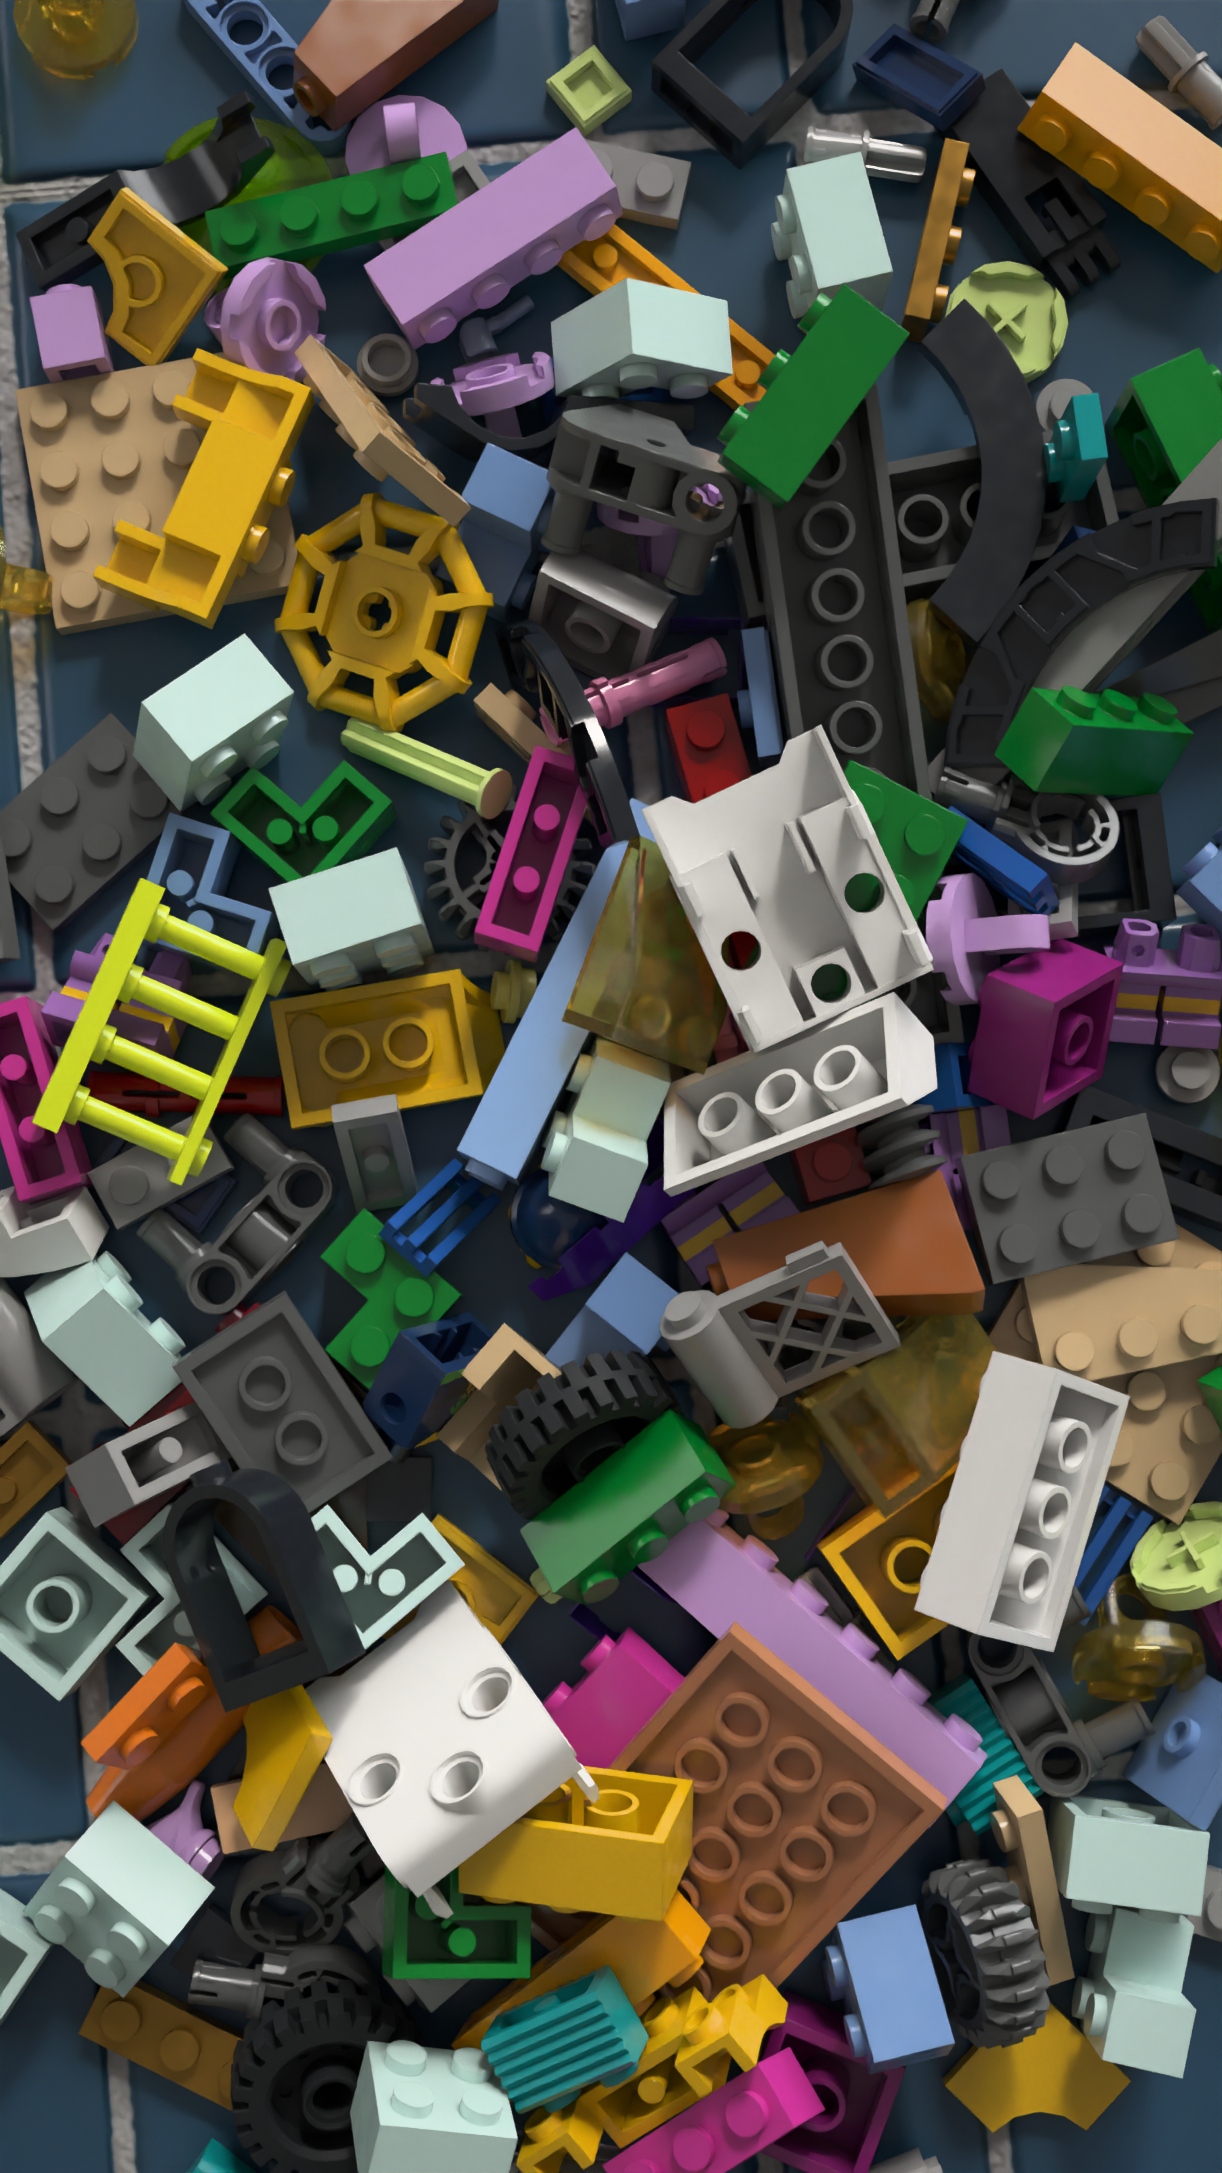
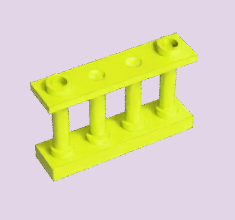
[31,878,292,1186]

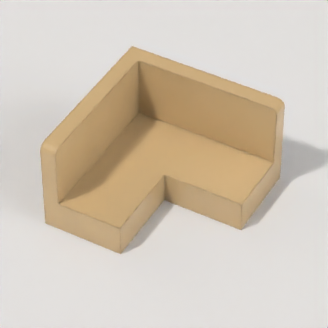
[436,1323,562,1491]

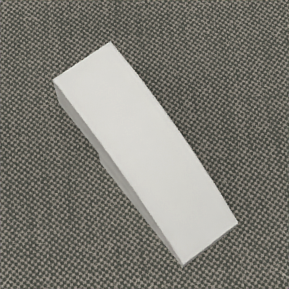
[0,1186,110,1277]

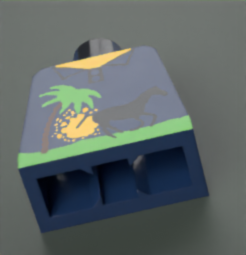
[363,1312,494,1463]

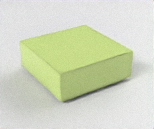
[546,45,632,137]

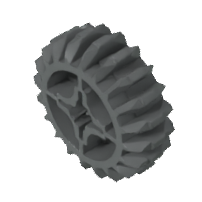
[424,784,595,956]
[918,1859,1050,2049]

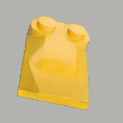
[270,969,505,1130]

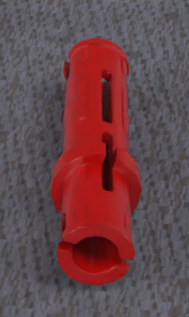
[88,1071,285,1118]

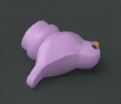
[146,1779,226,1881]

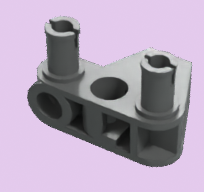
[541,404,747,595]

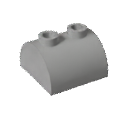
[528,544,678,680]

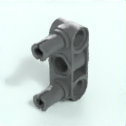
[136,1112,339,1315]
[964,1584,1156,1798]

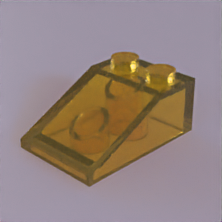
[562,836,729,1075]

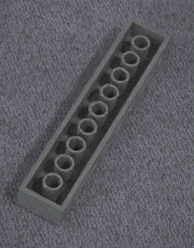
[743,384,964,1046]

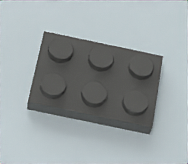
[0,712,198,934]
[955,1113,1179,1286]
[172,1290,393,1513]

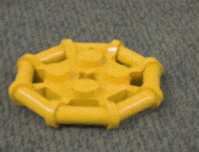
[274,492,494,733]

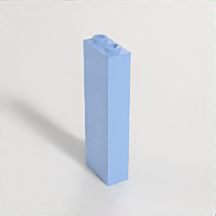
[457,798,671,1191]

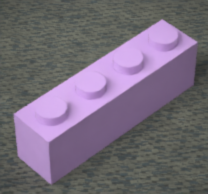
[363,127,623,350]

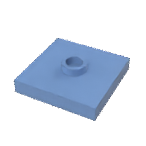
[737,627,784,772]
[1122,1663,1222,1831]

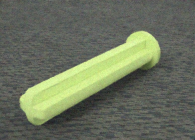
[340,717,512,819]

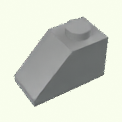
[65,1402,232,1528]

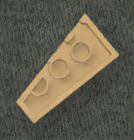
[294,334,471,527]
[1019,1264,1222,1381]

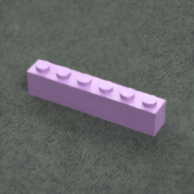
[638,1505,988,1828]

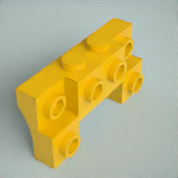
[93,348,315,629]
[516,1974,788,2173]

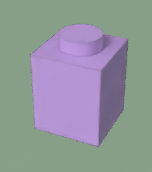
[30,284,115,383]

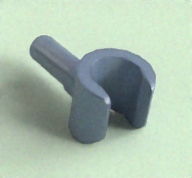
[459,295,535,364]

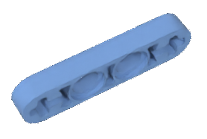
[183,0,352,156]

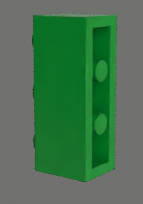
[717,283,910,510]
[994,686,1194,796]
[520,1409,737,1606]

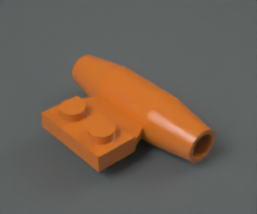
[80,1605,303,1822]

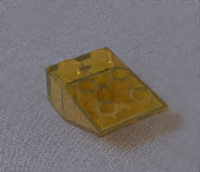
[794,1314,998,1519]

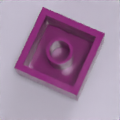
[967,939,1124,1120]
[758,1990,906,2173]

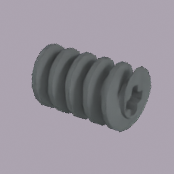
[856,1103,948,1191]

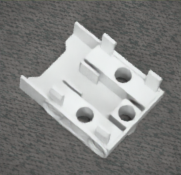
[641,725,934,1053]
[305,1579,600,1919]

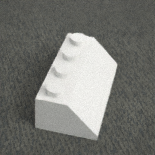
[664,992,938,1197]
[914,1351,1130,1653]

